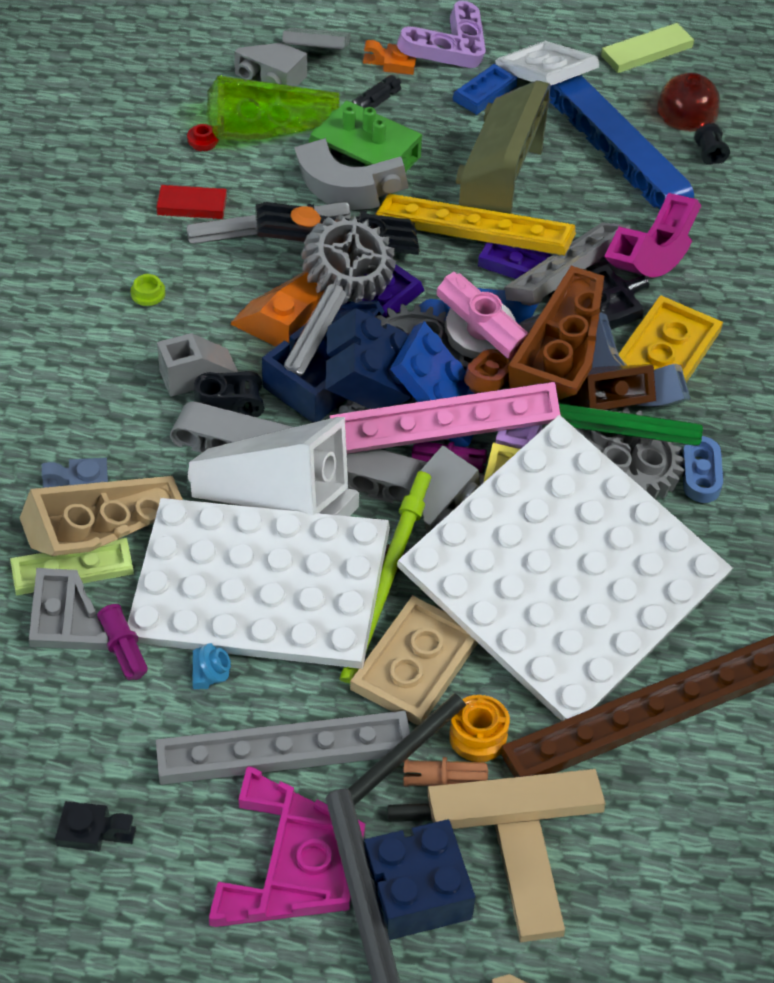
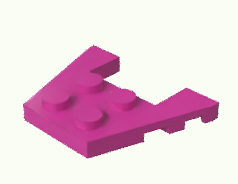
[209,766,366,927]

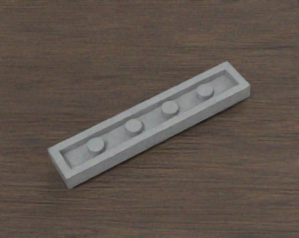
[504,222,630,306]

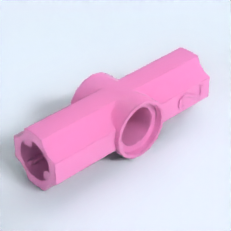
[437,272,528,360]

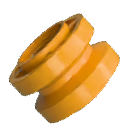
[449,695,510,762]

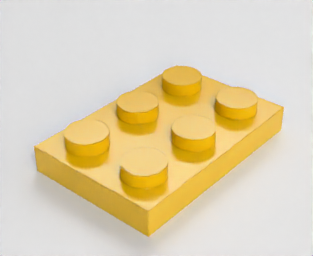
[619,295,723,383]

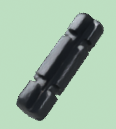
[351,75,402,108]

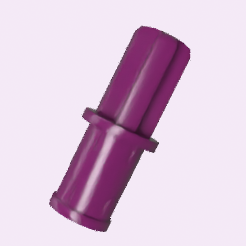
[412,441,487,473]
[97,604,148,680]

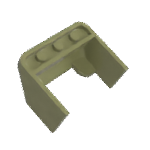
[456,80,551,214]

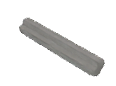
[284,284,346,376]

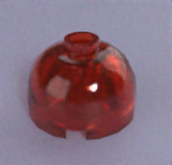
[657,73,720,132]

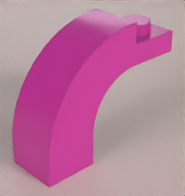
[604,193,702,277]

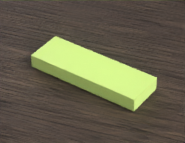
[601,23,694,73]
[10,538,134,596]

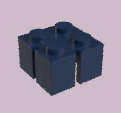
[326,308,412,409]
[262,323,346,423]
[364,819,476,940]

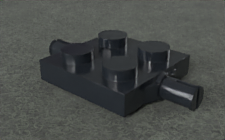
[548,264,649,330]

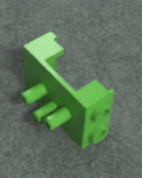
[309,100,422,172]

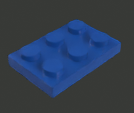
[390,321,475,447]

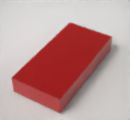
[156,185,227,219]

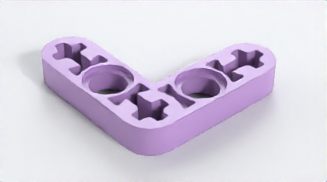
[397,1,486,68]

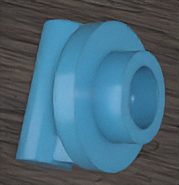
[193,643,231,689]

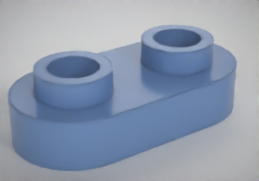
[682,436,723,503]

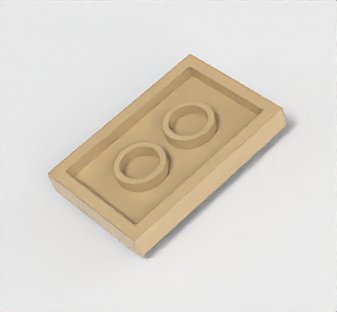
[350,595,478,725]

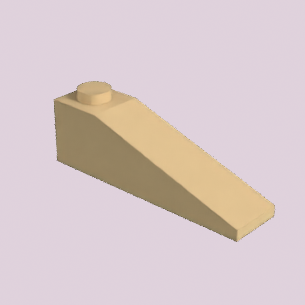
[20,476,183,556]

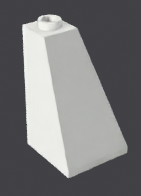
[188,417,348,516]

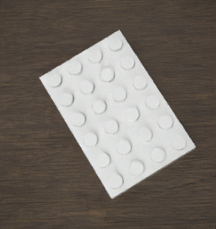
[127,498,390,669]

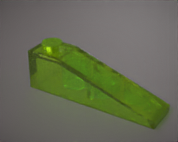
[207,76,340,142]

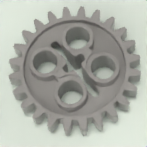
[575,406,684,499]

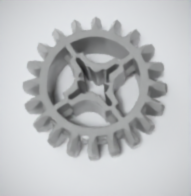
[301,214,396,305]

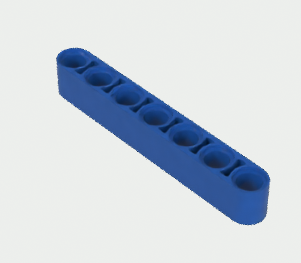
[549,75,694,209]

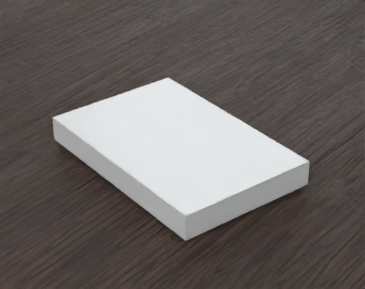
[495,41,599,85]

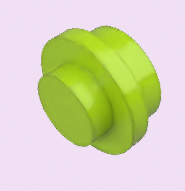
[130,274,166,306]

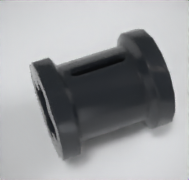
[694,123,730,165]

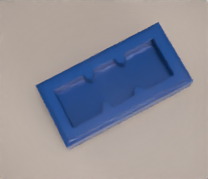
[453,64,518,115]

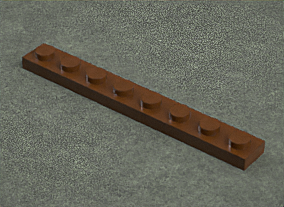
[501,635,774,777]

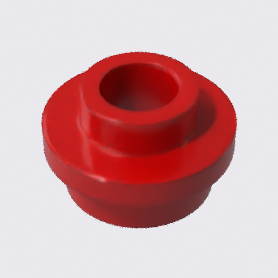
[187,124,219,151]

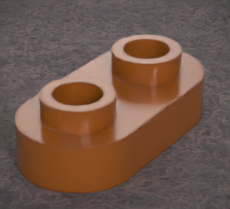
[464,349,512,394]

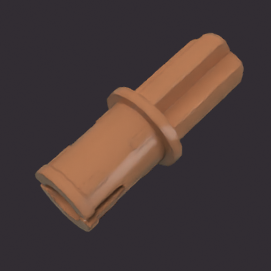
[404,757,488,787]

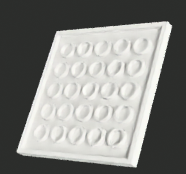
[397,415,733,721]

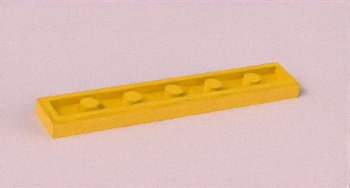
[375,194,576,256]

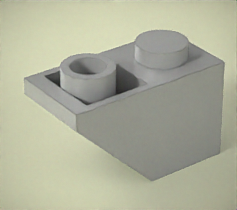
[234,43,307,96]
[157,333,238,397]
[420,445,481,534]

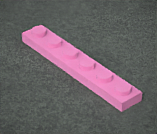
[330,382,561,454]

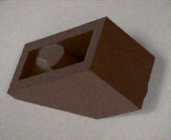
[570,364,656,410]

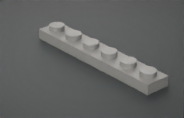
[156,711,410,785]

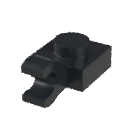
[55,801,136,852]

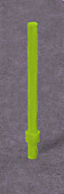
[339,471,432,684]

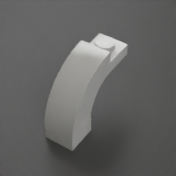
[294,138,409,210]

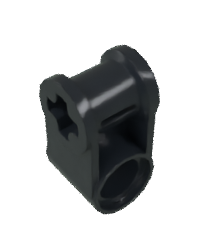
[194,371,265,417]

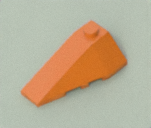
[231,272,325,347]

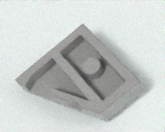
[29,568,108,650]

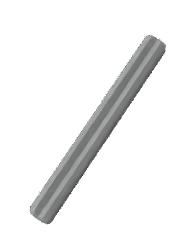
[186,202,351,244]

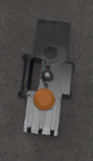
[255,202,419,255]

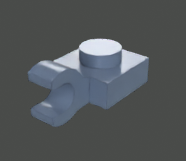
[42,458,108,488]

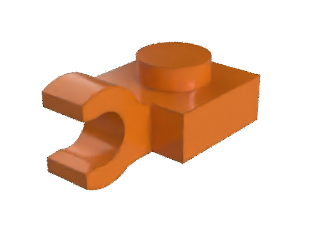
[363,40,417,75]

